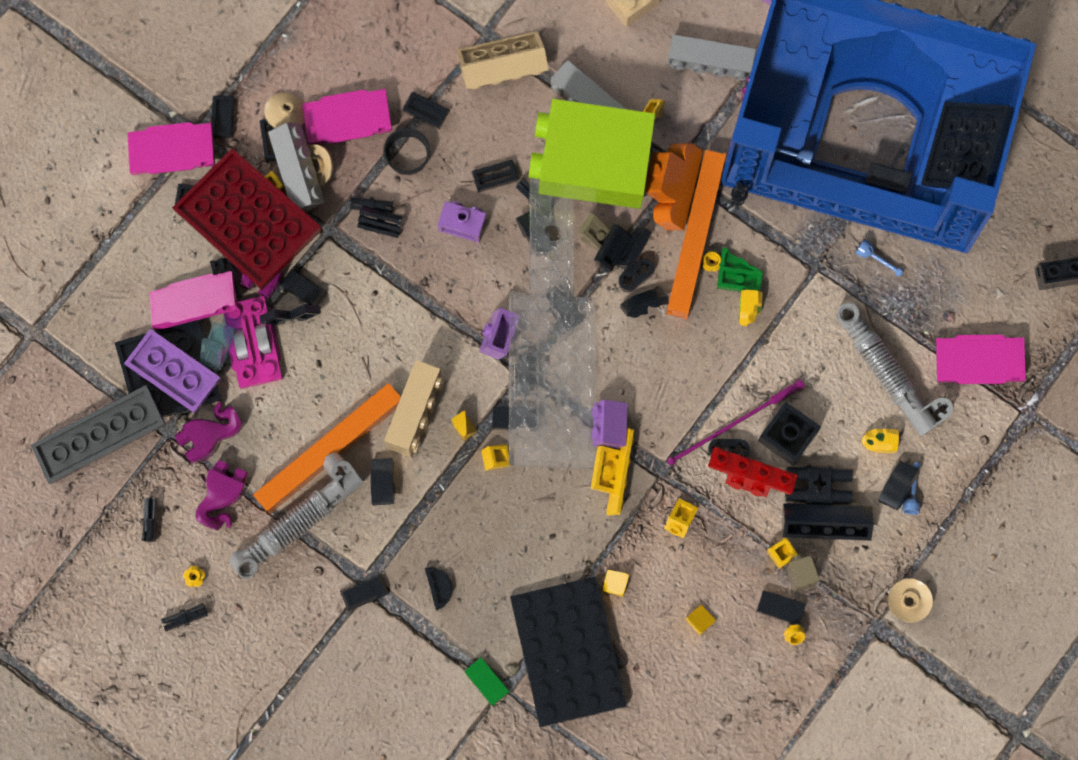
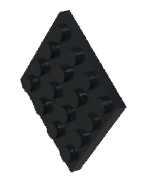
[921,101,1014,189]
[114,320,222,418]

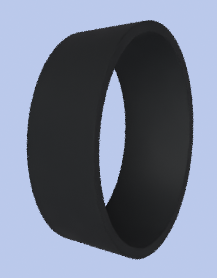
[383,128,430,175]

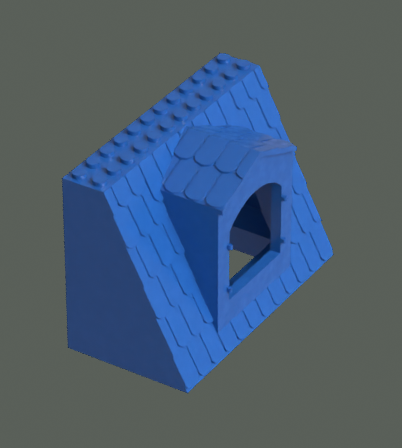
[720,0,1036,254]

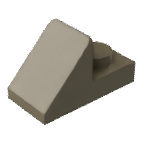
[578,214,610,251]

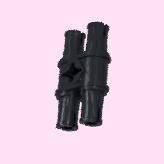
[785,464,853,505]

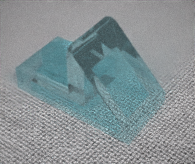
[200,322,236,370]

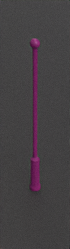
[667,379,805,465]

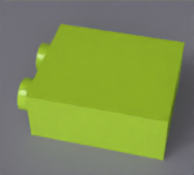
[528,99,655,209]

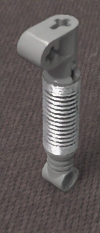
[836,303,953,437]
[230,452,364,579]

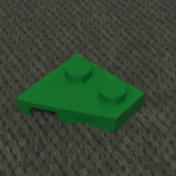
[717,247,763,292]

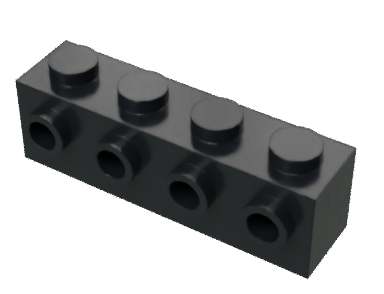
[781,503,874,541]

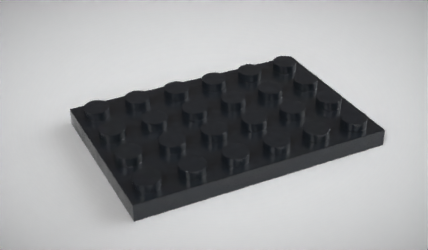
[510,576,627,728]

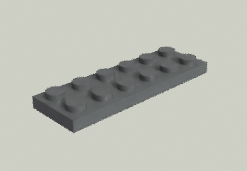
[31,385,167,484]

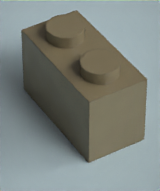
[785,554,820,593]

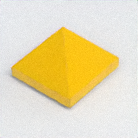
[643,99,665,119]

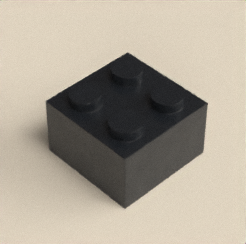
[758,401,821,467]

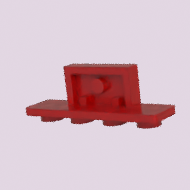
[708,447,797,497]

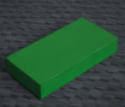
[464,658,509,706]

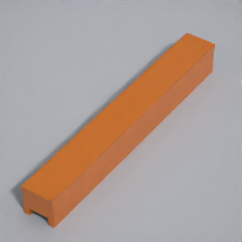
[666,150,726,320]
[253,383,401,514]

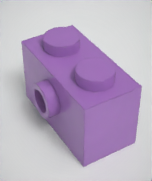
[438,201,487,243]
[479,308,520,360]
[591,400,628,449]

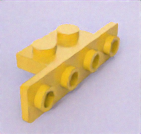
[590,428,634,516]

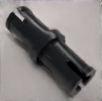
[350,196,394,214]
[161,603,208,632]

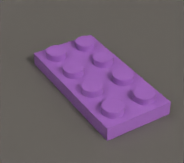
[124,329,221,414]

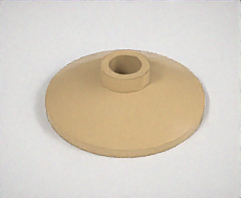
[264,93,305,128]
[307,144,333,186]
[888,578,933,623]

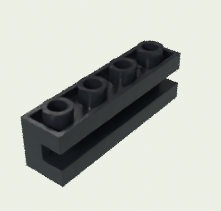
[1035,257,1078,290]

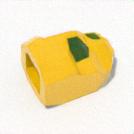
[739,290,763,327]
[862,428,899,454]

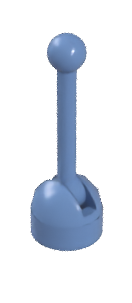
[775,148,814,168]
[855,239,903,276]
[902,462,921,515]

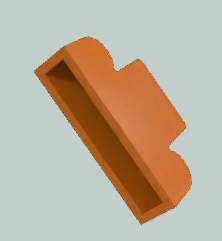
[644,143,703,231]

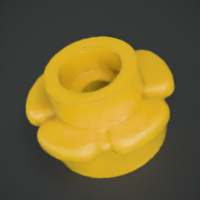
[701,251,721,272]
[183,566,205,587]
[784,624,805,645]

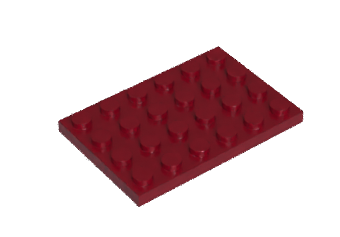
[172,148,323,290]

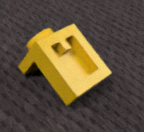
[664,498,698,538]

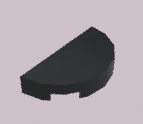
[425,567,452,611]

